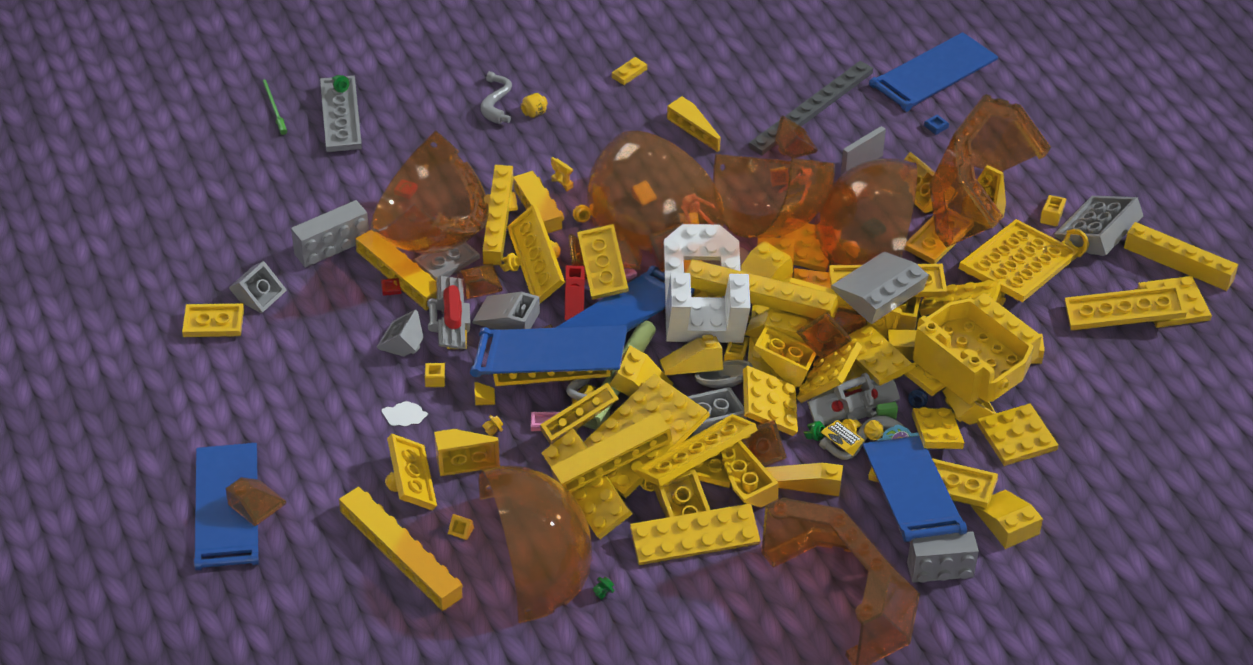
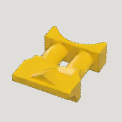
[551,157,574,192]

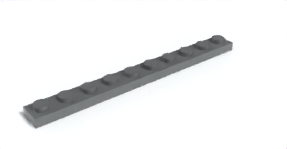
[749,61,873,156]

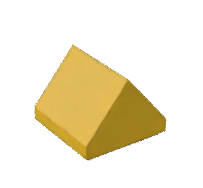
[448,514,474,540]

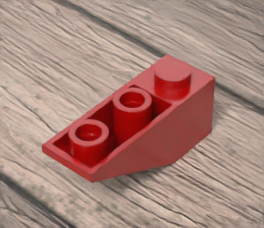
[565,265,585,321]

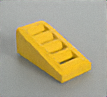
[1040,195,1067,226]
[724,337,750,361]

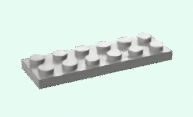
[320,76,362,152]

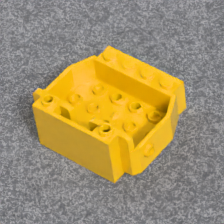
[913,293,1042,405]

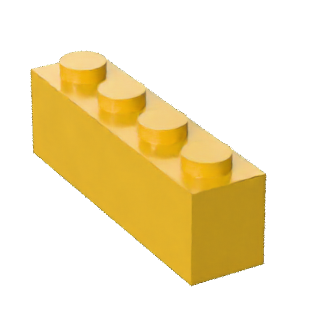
[513,171,564,234]

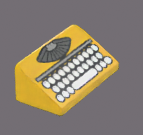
[821,420,864,456]

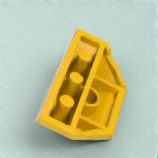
[745,308,825,353]

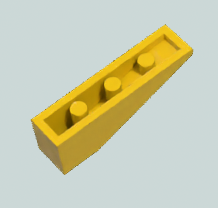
[667,96,721,152]
[540,383,619,445]
[765,463,843,496]

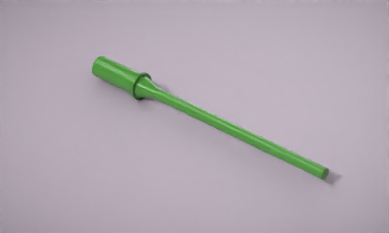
[263,79,287,135]

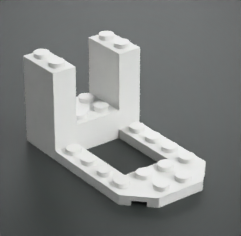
[664,224,750,343]

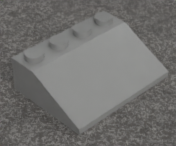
[1054,196,1143,256]
[831,252,929,324]

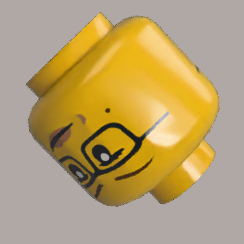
[521,93,548,118]

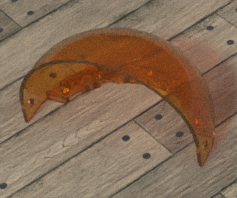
[371,131,489,254]
[587,131,725,253]
[713,154,835,239]
[815,158,917,265]
[478,465,592,623]

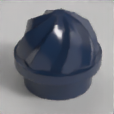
[908,388,928,408]

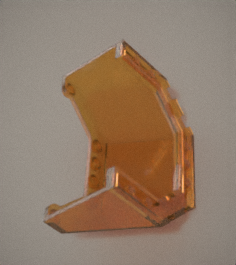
[929,94,1051,247]
[761,498,920,665]

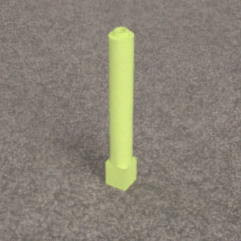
[583,321,656,430]

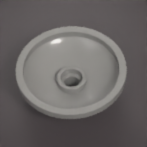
[695,360,753,389]

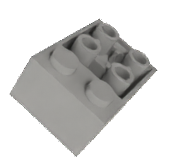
[472,292,540,330]

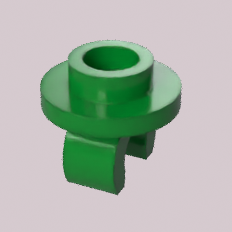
[332,75,349,93]
[804,421,825,441]
[593,577,615,600]

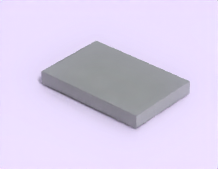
[841,126,886,179]
[413,235,480,281]

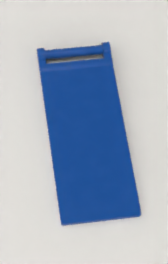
[869,32,998,112]
[556,265,695,332]
[470,325,627,377]
[863,436,967,542]
[194,443,259,570]

